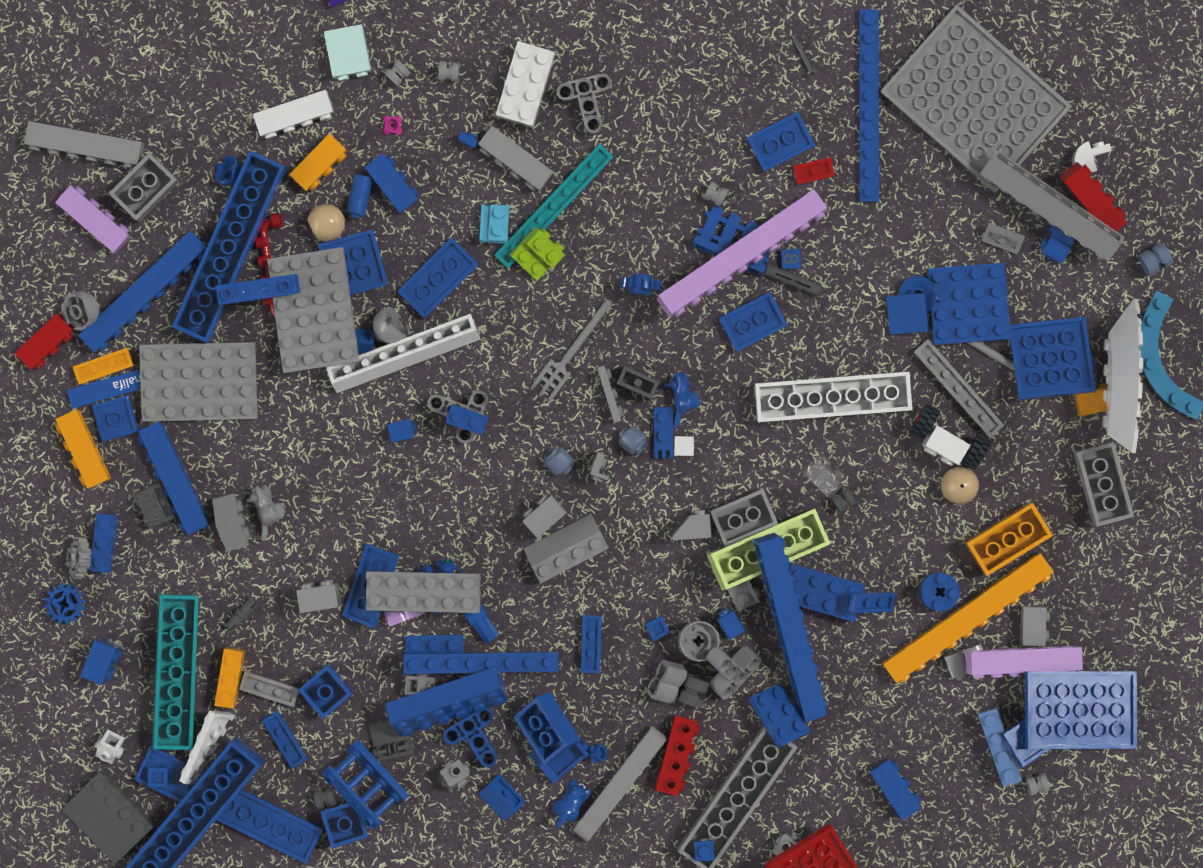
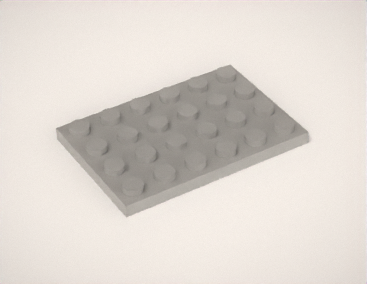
[267,247,360,373]
[139,342,258,422]

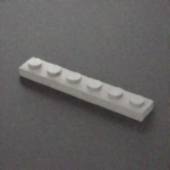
[913,339,1004,438]

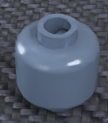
[619,426,647,455]
[544,447,573,475]

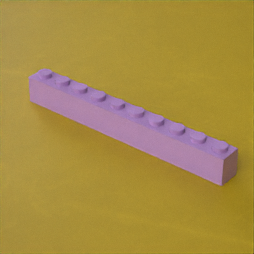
[657,190,827,318]

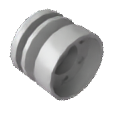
[677,621,720,662]

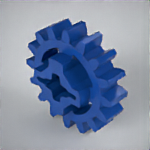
[620,274,662,295]
[44,583,86,625]

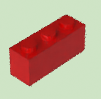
[15,313,75,370]

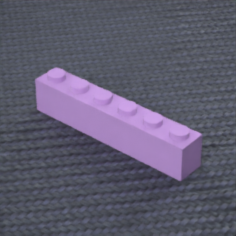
[965,646,1083,678]

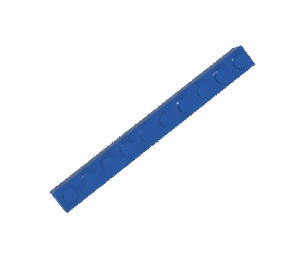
[753,533,828,722]

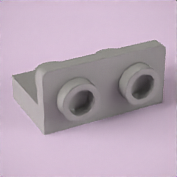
[589,451,609,482]
[727,579,761,612]

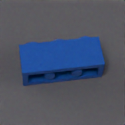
[365,153,419,214]
[89,513,119,573]
[869,758,921,820]

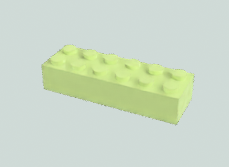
[707,509,830,590]

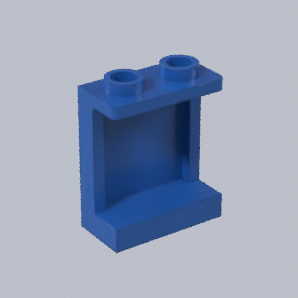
[529,728,589,784]

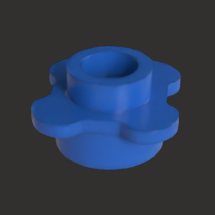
[589,743,607,764]

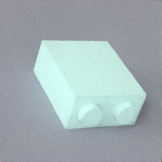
[324,24,372,81]

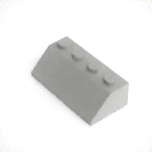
[523,514,609,584]

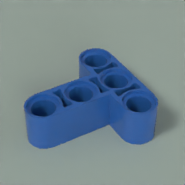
[443,707,498,768]

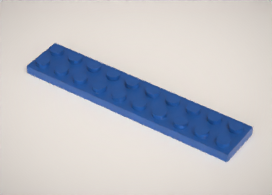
[134,745,324,864]

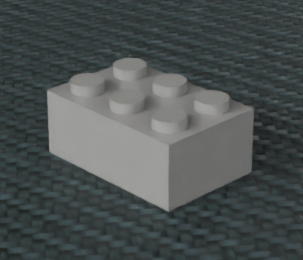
[109,153,180,222]
[710,488,778,547]

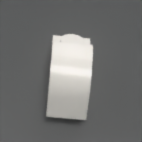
[1072,141,1112,173]

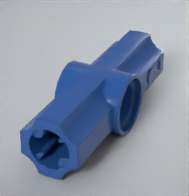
[464,603,500,644]

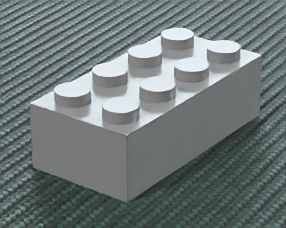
[1073,442,1134,527]

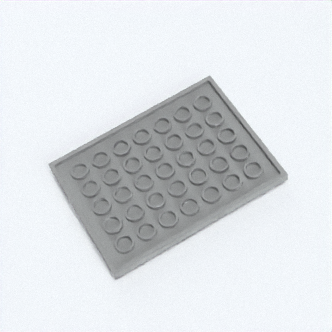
[880,5,1072,193]

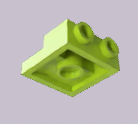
[509,226,565,281]

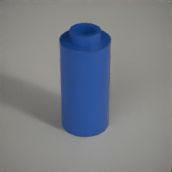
[346,174,373,219]

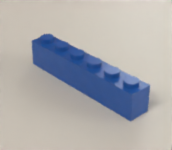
[138,421,211,535]

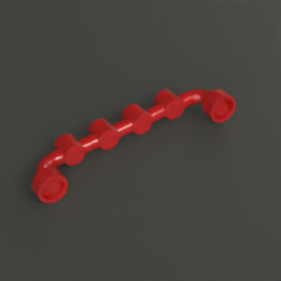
[255,213,282,317]

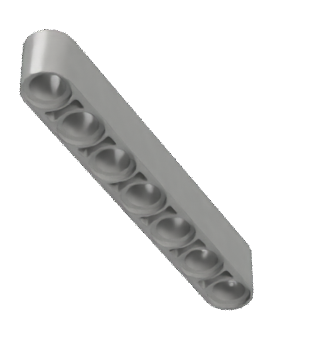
[572,726,668,842]

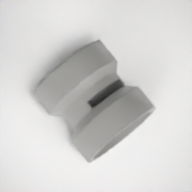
[384,60,411,87]
[438,61,460,82]
[703,181,729,207]
[1026,772,1050,796]

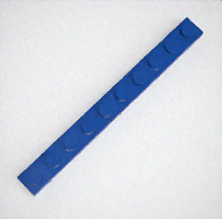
[859,9,879,202]

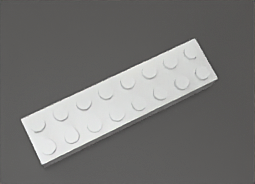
[754,372,912,422]

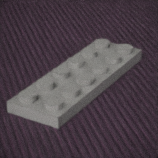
[366,571,481,613]

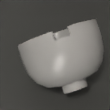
[61,291,100,331]
[373,307,410,344]

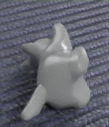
[246,484,285,541]

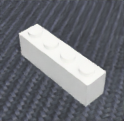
[253,90,335,139]

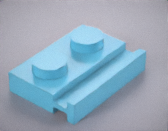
[479,204,510,244]

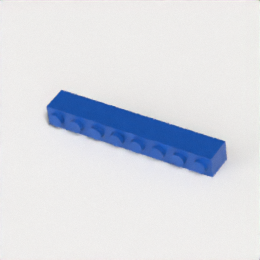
[78,231,207,353]
[403,651,559,674]

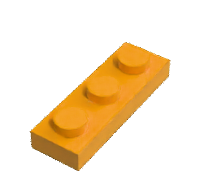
[73,348,134,385]

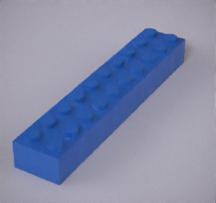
[172,150,288,343]
[126,736,265,868]

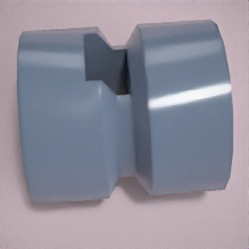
[1138,242,1174,277]

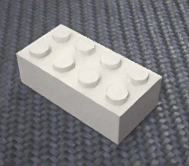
[496,41,555,128]

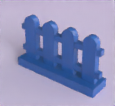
[692,206,769,277]

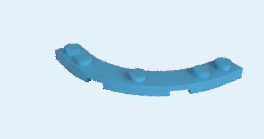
[1139,291,1203,420]

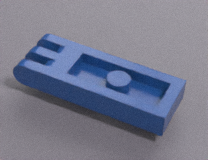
[654,407,674,459]

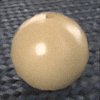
[308,204,345,242]
[941,467,979,504]

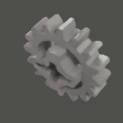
[66,537,92,579]

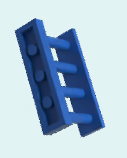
[216,274,301,305]
[321,740,410,830]

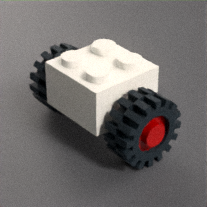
[910,403,992,471]

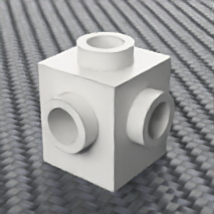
[95,730,125,764]

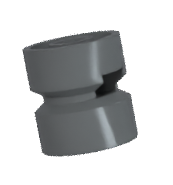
[678,675,710,708]

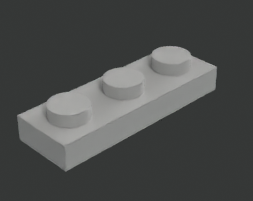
[597,366,624,423]
[239,671,300,707]

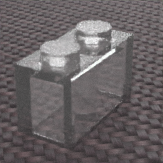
[801,455,846,499]

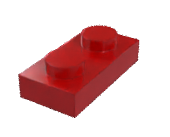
[793,157,835,185]

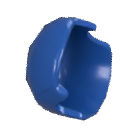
[215,156,242,186]

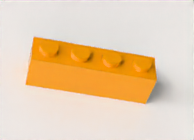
[55,409,112,489]

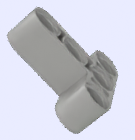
[557,74,611,135]
[427,390,488,443]
[707,646,761,700]

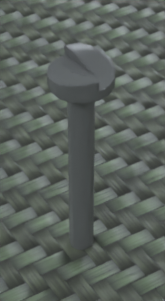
[791,35,818,77]

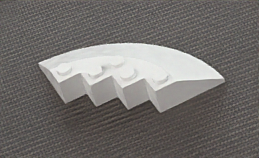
[1103,299,1143,453]

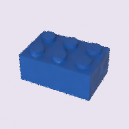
[514,692,581,765]

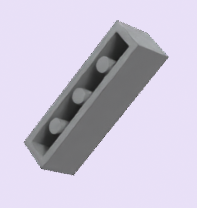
[478,126,554,192]

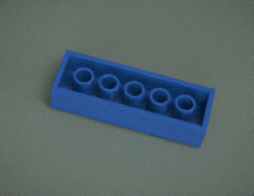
[385,667,509,736]

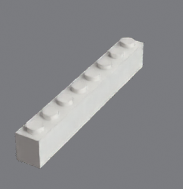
[327,314,481,393]

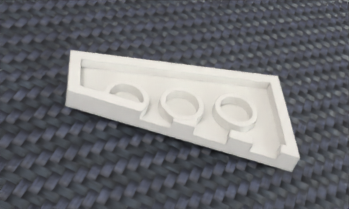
[179,711,235,784]

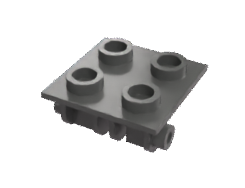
[369,720,414,761]

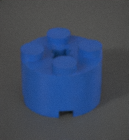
[919,572,960,611]

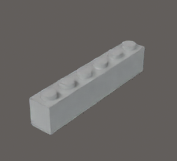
[24,121,144,169]

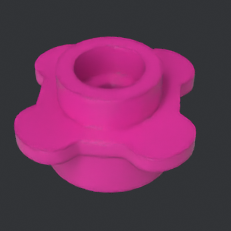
[383,116,403,135]

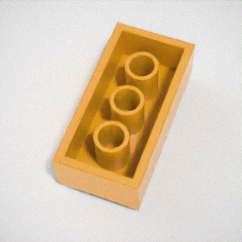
[964,502,1053,576]

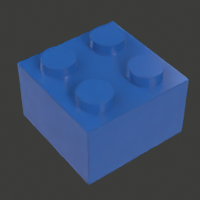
[80,638,123,685]
[298,663,354,719]
[321,803,369,849]

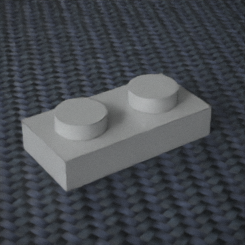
[981,223,1025,254]

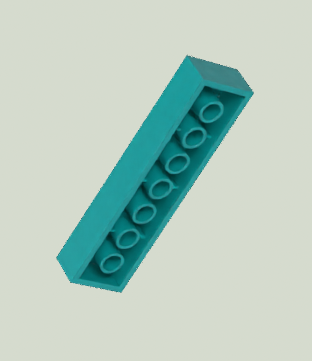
[152,593,199,750]

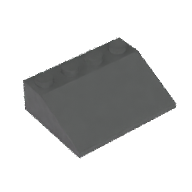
[62,770,156,864]

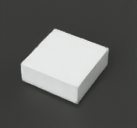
[674,436,694,456]

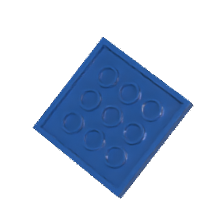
[927,263,1011,345]
[1010,317,1096,401]

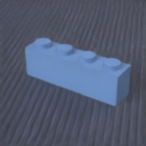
[978,705,1022,787]

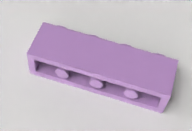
[55,185,131,254]

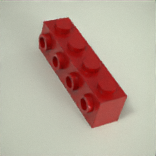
[1059,162,1128,231]
[655,714,700,796]

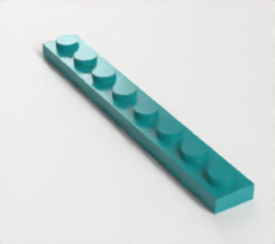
[494,144,614,269]

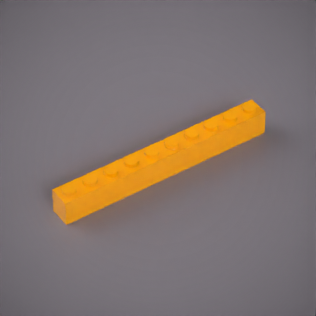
[882,552,1054,683]

